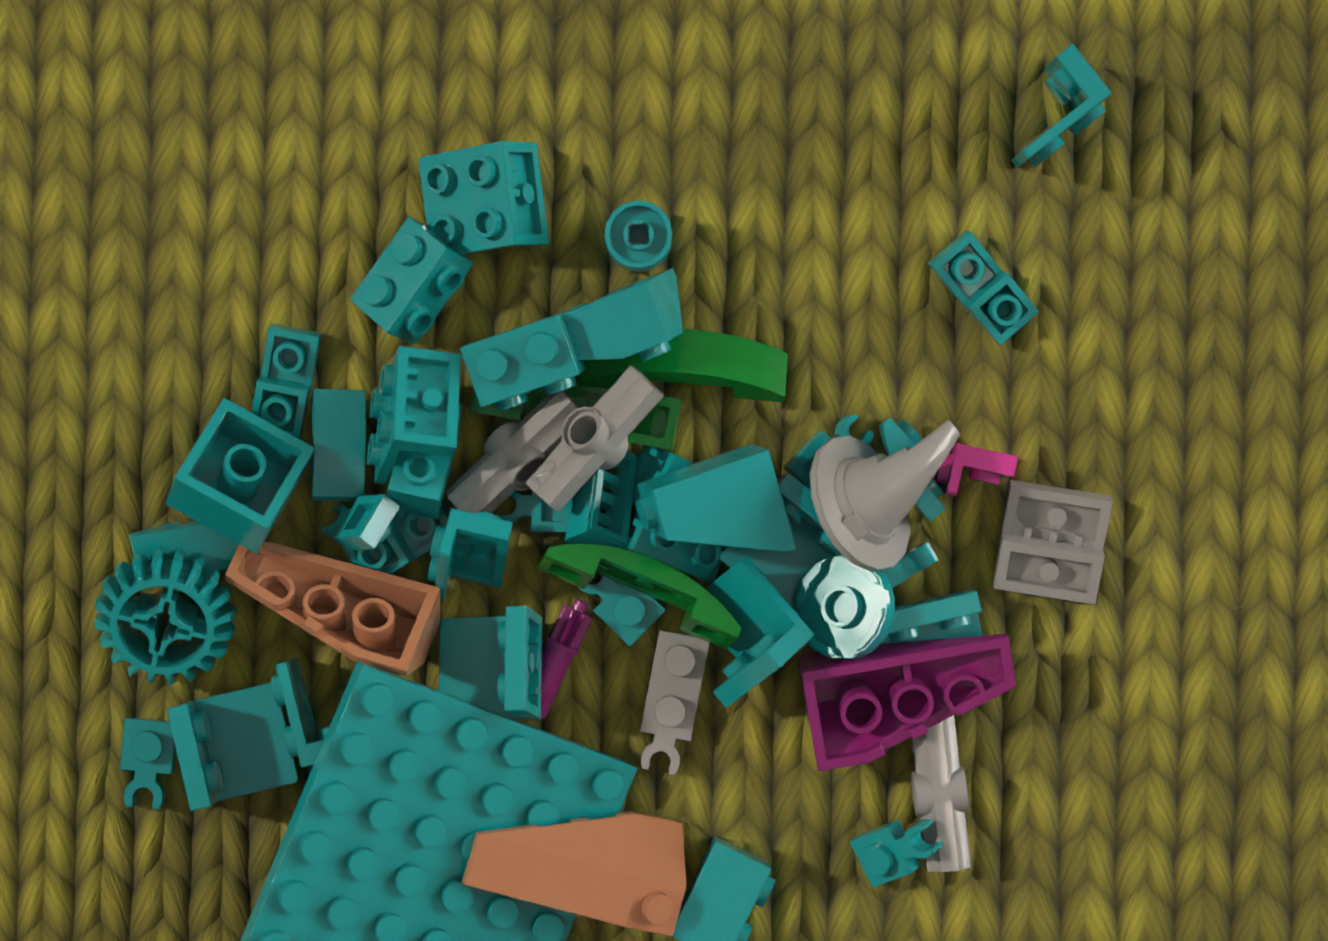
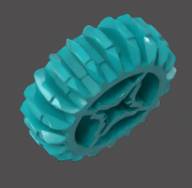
[94,546,236,686]

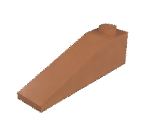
[225,541,440,676]
[462,811,687,936]

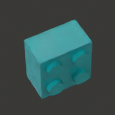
[165,398,315,554]

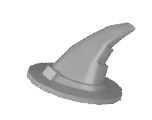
[810,420,960,572]

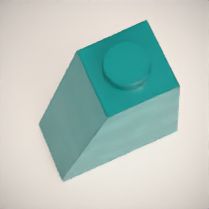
[636,444,796,552]

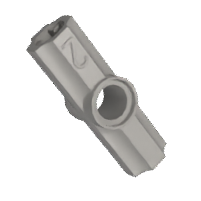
[526,365,664,512]
[445,390,580,514]
[910,715,971,872]

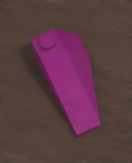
[797,634,1016,772]

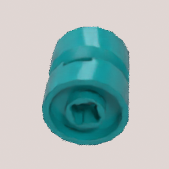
[604,200,672,273]

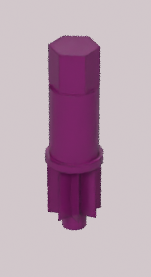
[541,598,593,719]

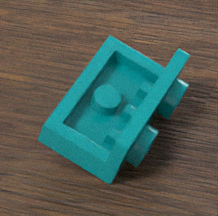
[350,216,473,344]
[460,313,586,411]
[427,508,513,602]

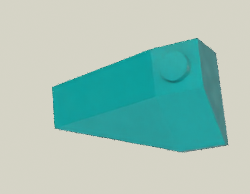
[461,268,683,364]

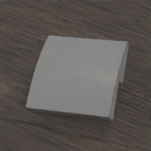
[993,480,1113,605]

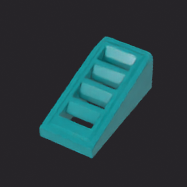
[565,451,638,549]

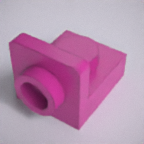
[936,443,1018,496]

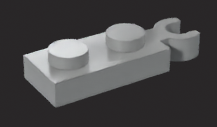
[640,629,709,775]

